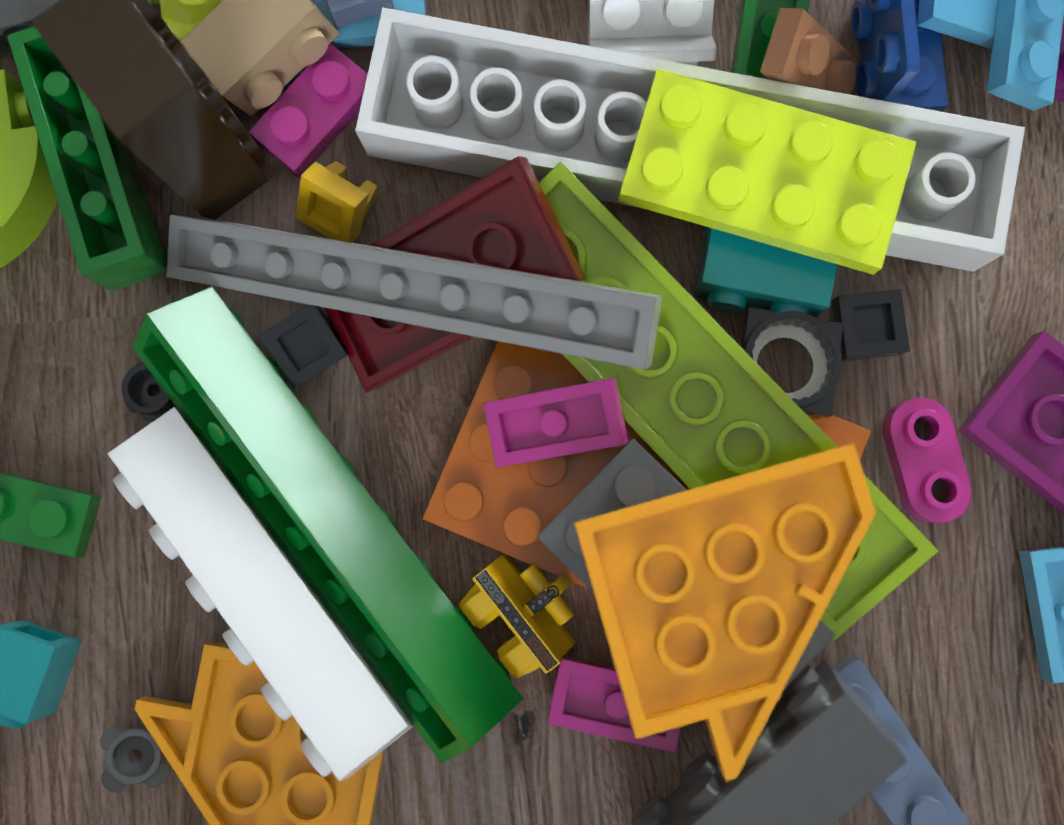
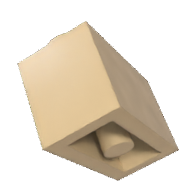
[181,0,340,117]

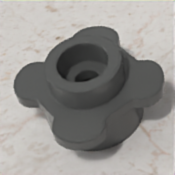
[100,725,170,793]

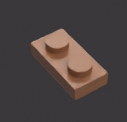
[760,8,858,95]

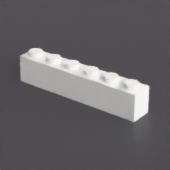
[107,407,413,781]

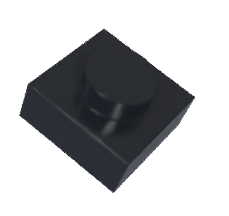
[831,289,910,362]
[259,304,348,389]

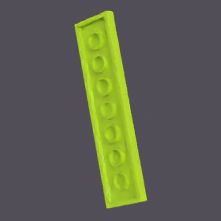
[539,161,938,640]

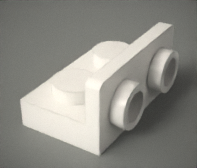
[588,0,717,66]

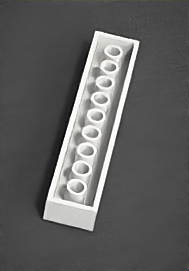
[355,7,1025,272]

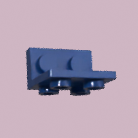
[850,0,949,112]

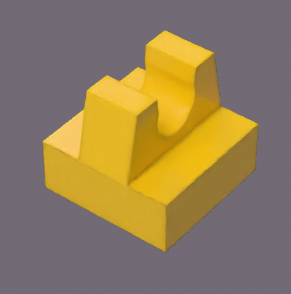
[295,161,377,243]

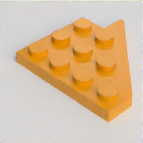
[574,443,876,781]
[135,641,393,825]

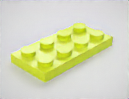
[618,69,917,275]

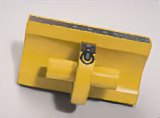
[459,554,576,678]

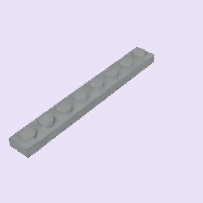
[166,214,663,369]

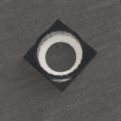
[741,307,843,418]

